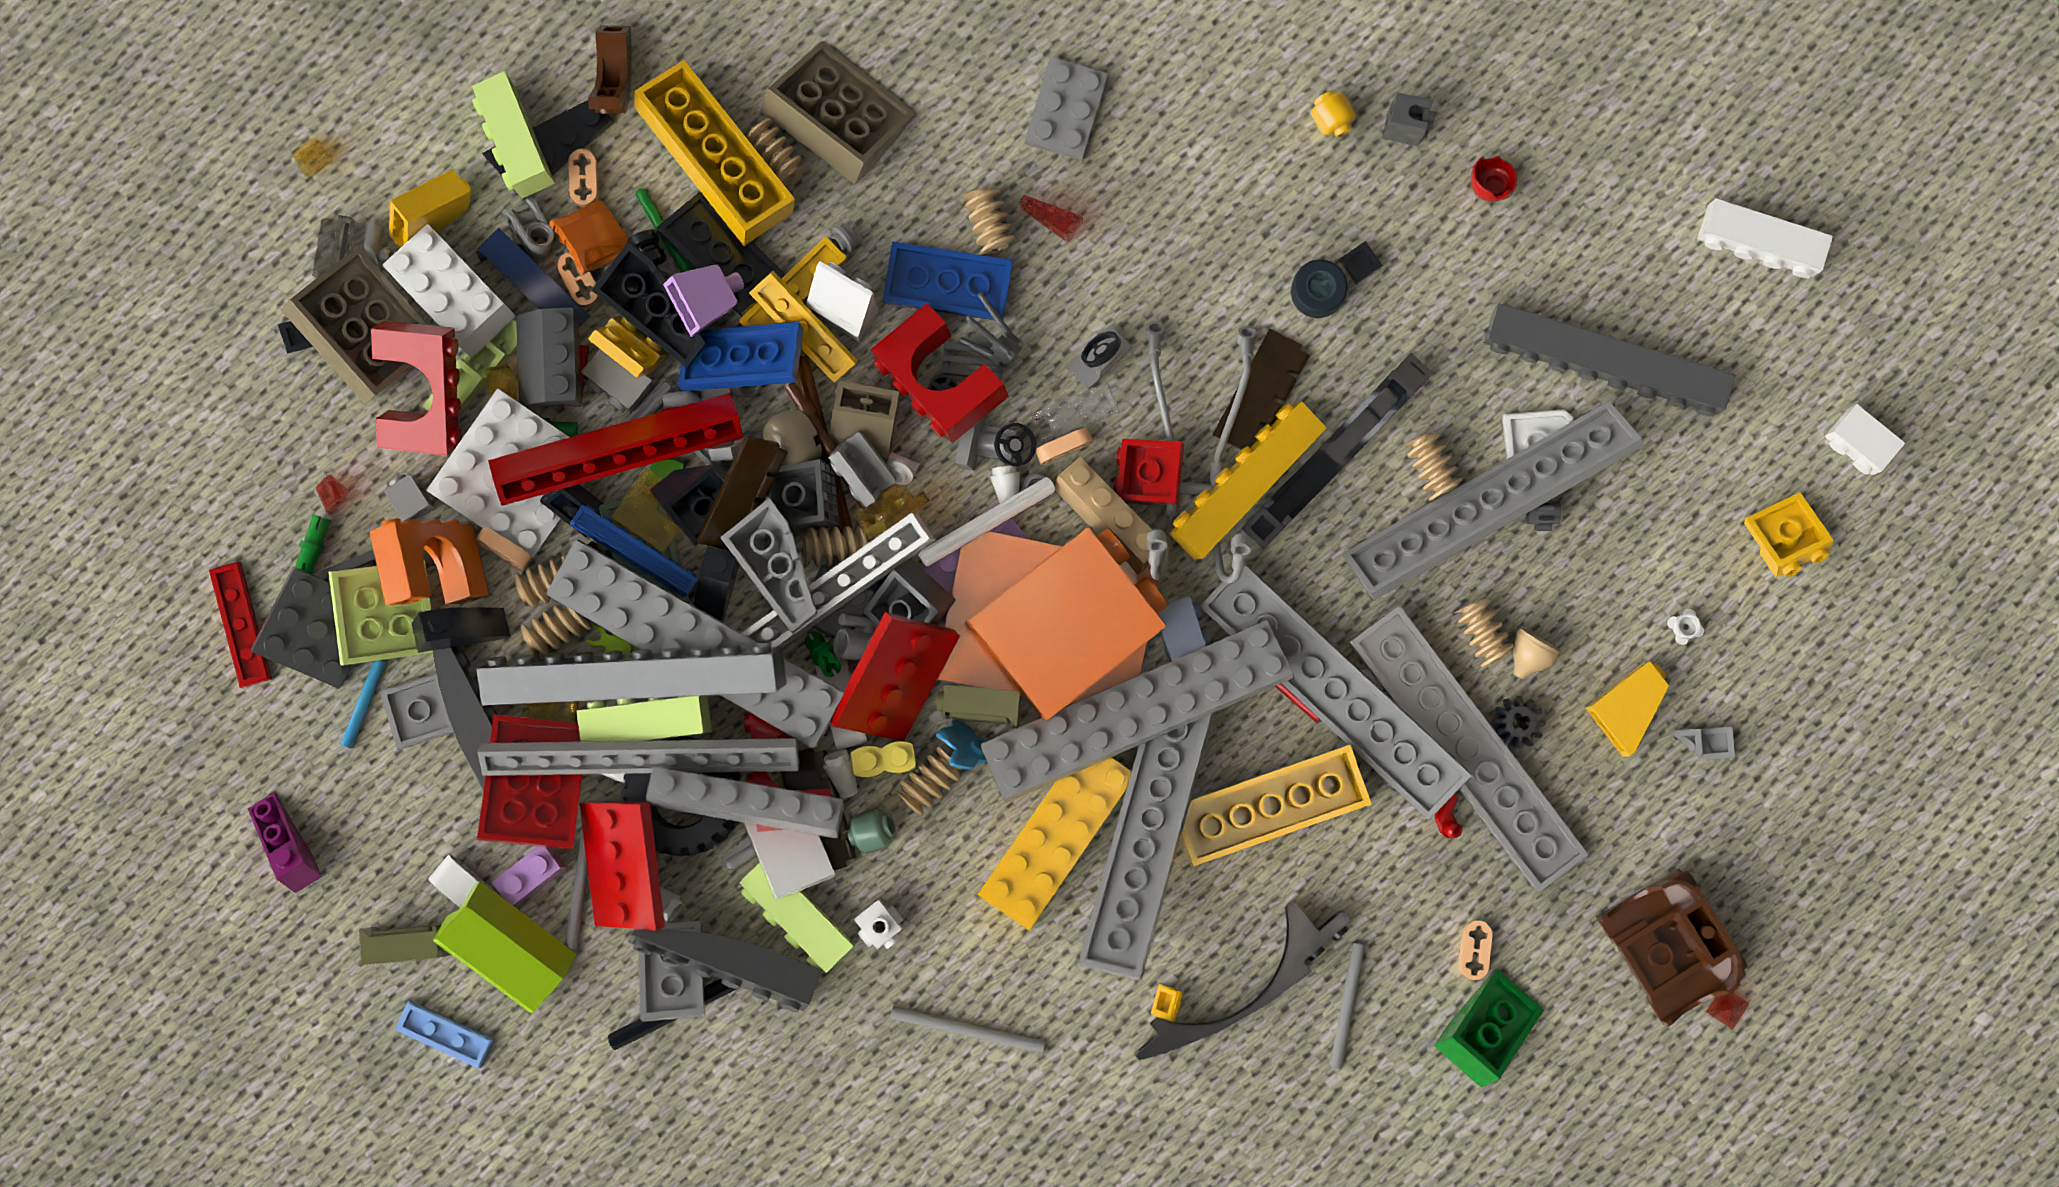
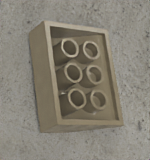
[761,41,916,184]
[281,246,427,404]

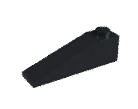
[592,242,707,368]

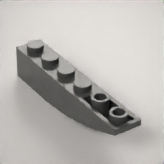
[433,647,498,789]
[628,929,822,1012]

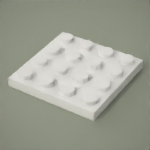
[426,388,585,557]

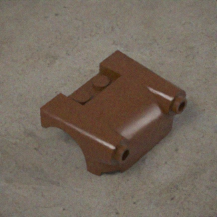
[1595,869,1748,1027]

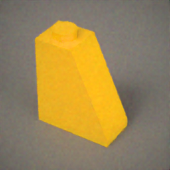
[389,169,472,248]
[1585,661,1669,757]

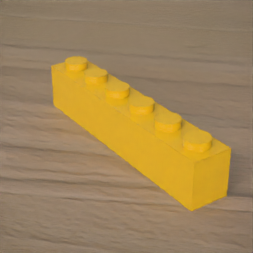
[1168,401,1327,560]

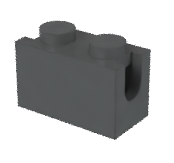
[1382,92,1436,146]

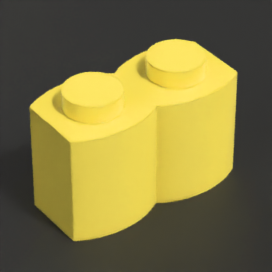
[851,742,917,778]

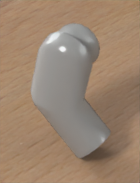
[363,222,394,266]
[663,390,702,408]

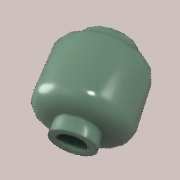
[847,808,896,853]

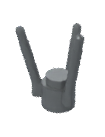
[959,292,1022,367]

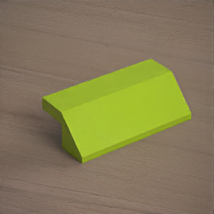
[432,881,577,1013]

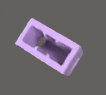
[663,265,744,337]

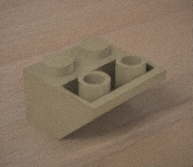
[829,381,900,460]

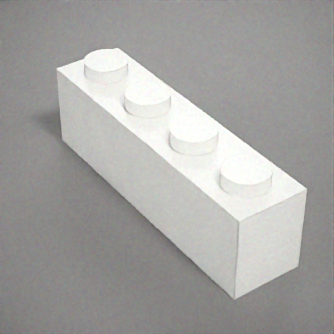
[1697,198,1833,278]

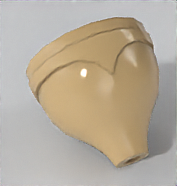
[1512,628,1561,680]

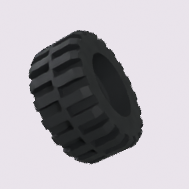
[620,736,742,856]

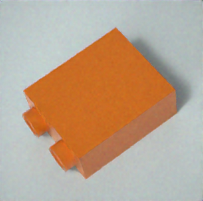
[966,527,1168,721]

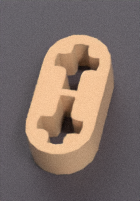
[568,149,599,208]
[557,252,600,308]
[1035,427,1094,465]
[475,527,533,571]
[1459,920,1492,980]

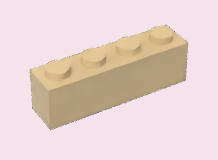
[1054,457,1153,575]

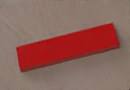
[209,561,272,688]

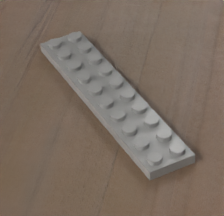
[1342,401,1644,600]
[546,540,844,749]
[1200,563,1472,820]
[1349,605,1589,893]
[980,620,1293,803]
[1078,664,1215,981]

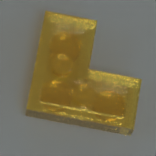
[610,468,680,554]

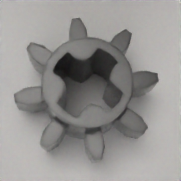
[1526,498,1561,531]

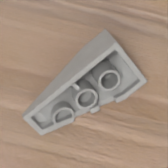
[720,498,818,634]

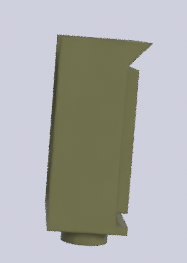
[936,685,1020,729]
[359,924,451,965]

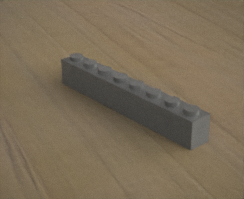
[1483,303,1736,417]

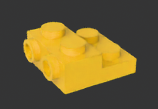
[588,316,668,378]
[1744,492,1834,578]

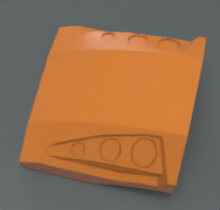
[550,200,628,275]

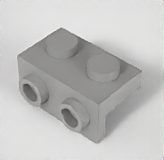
[829,431,896,507]

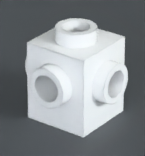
[854,899,904,949]

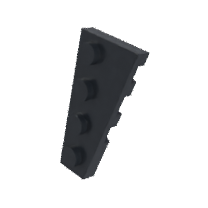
[482,100,614,200]

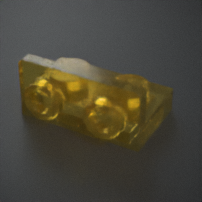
[854,484,930,540]

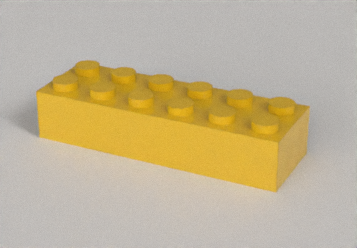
[634,60,795,246]
[1181,745,1371,867]
[977,757,1132,930]

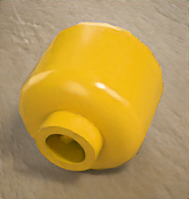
[1311,90,1357,138]

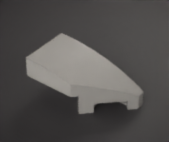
[1673,727,1735,760]

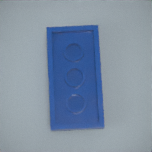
[882,241,1013,321]
[678,322,804,391]

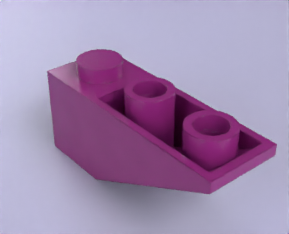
[248,792,322,893]

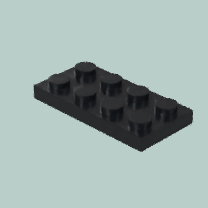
[656,191,786,317]

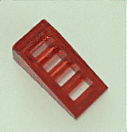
[1020,195,1083,242]

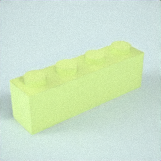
[472,71,555,199]
[577,695,712,742]
[739,862,855,973]

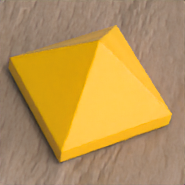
[1151,984,1183,1022]

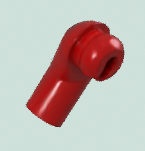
[1434,795,1462,839]

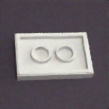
[744,790,835,900]

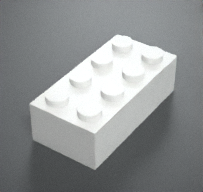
[383,223,516,358]

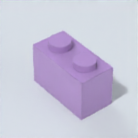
[492,846,568,907]

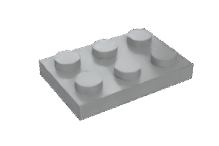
[1024,57,1108,161]
[638,921,705,1022]

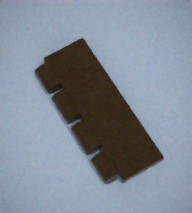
[1212,328,1310,450]
[696,435,787,550]
[781,748,857,871]

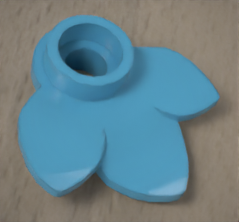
[936,720,987,769]

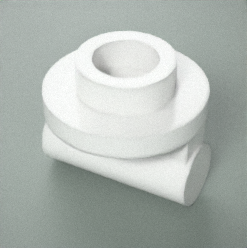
[886,452,920,485]

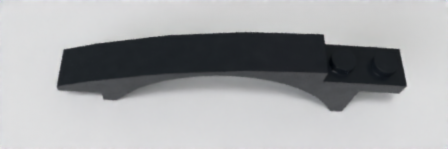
[1241,353,1434,550]
[1134,901,1351,1061]

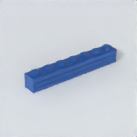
[570,505,698,598]

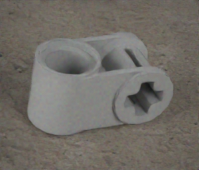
[503,197,554,260]

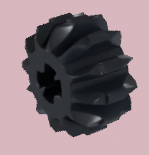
[1491,696,1546,749]

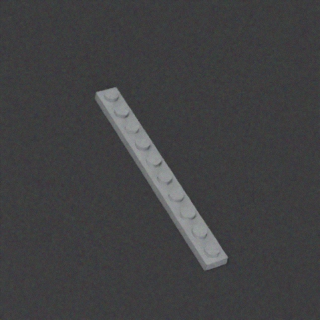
[477,739,799,775]

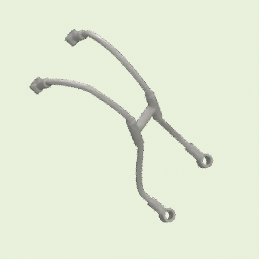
[1146,321,1256,584]

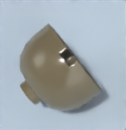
[762,407,822,465]

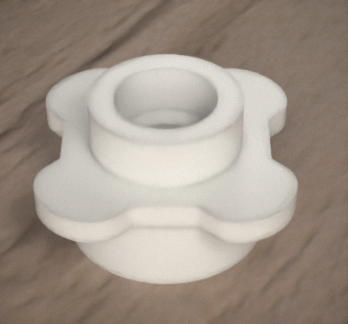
[1667,609,1704,645]

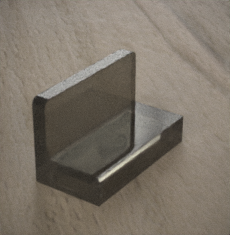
[312,215,359,278]

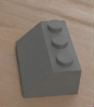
[516,308,582,407]

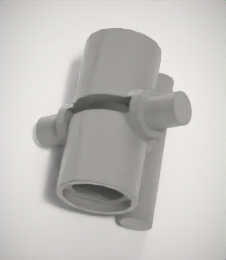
[833,613,878,661]

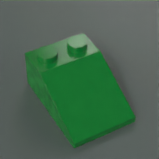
[1434,968,1544,1087]

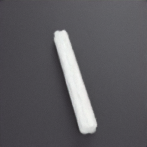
[919,477,1055,566]

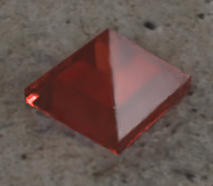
[316,474,347,514]
[1705,993,1750,1030]

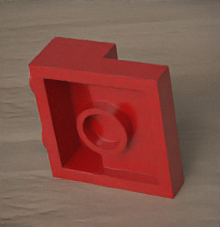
[1113,439,1184,505]

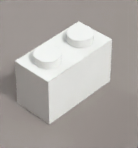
[1825,404,1905,475]

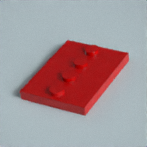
[830,612,960,741]
[477,714,583,850]
[579,801,665,930]

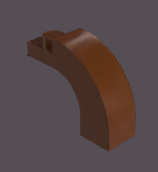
[588,25,632,114]

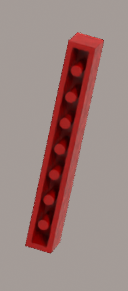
[488,393,744,506]

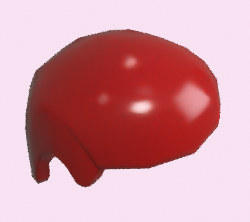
[1471,156,1517,202]

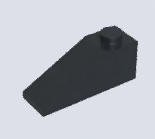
[694,546,740,623]
[411,607,511,653]

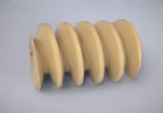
[746,117,807,186]
[962,188,1015,256]
[1403,432,1463,501]
[802,526,868,567]
[514,556,566,608]
[1454,599,1514,668]
[521,605,592,659]
[895,746,961,816]

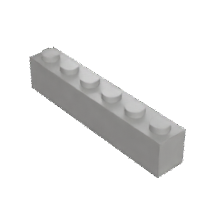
[646,767,844,838]

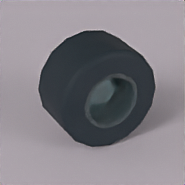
[1290,259,1348,318]

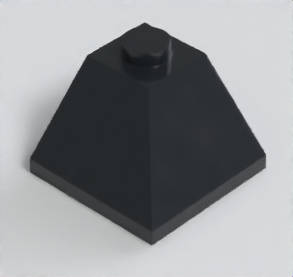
[650,465,723,546]

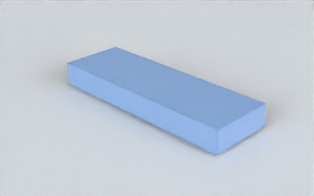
[395,1000,495,1069]

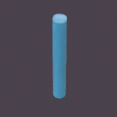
[340,660,386,749]

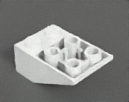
[806,261,879,343]

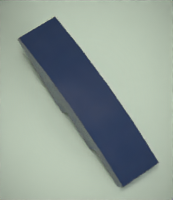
[477,227,590,327]

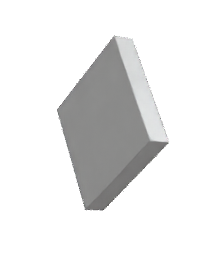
[380,673,454,750]

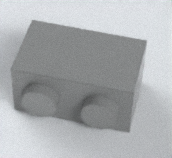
[581,348,656,413]

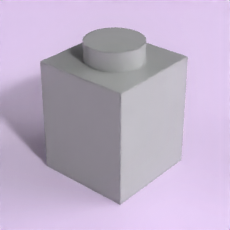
[383,474,436,522]

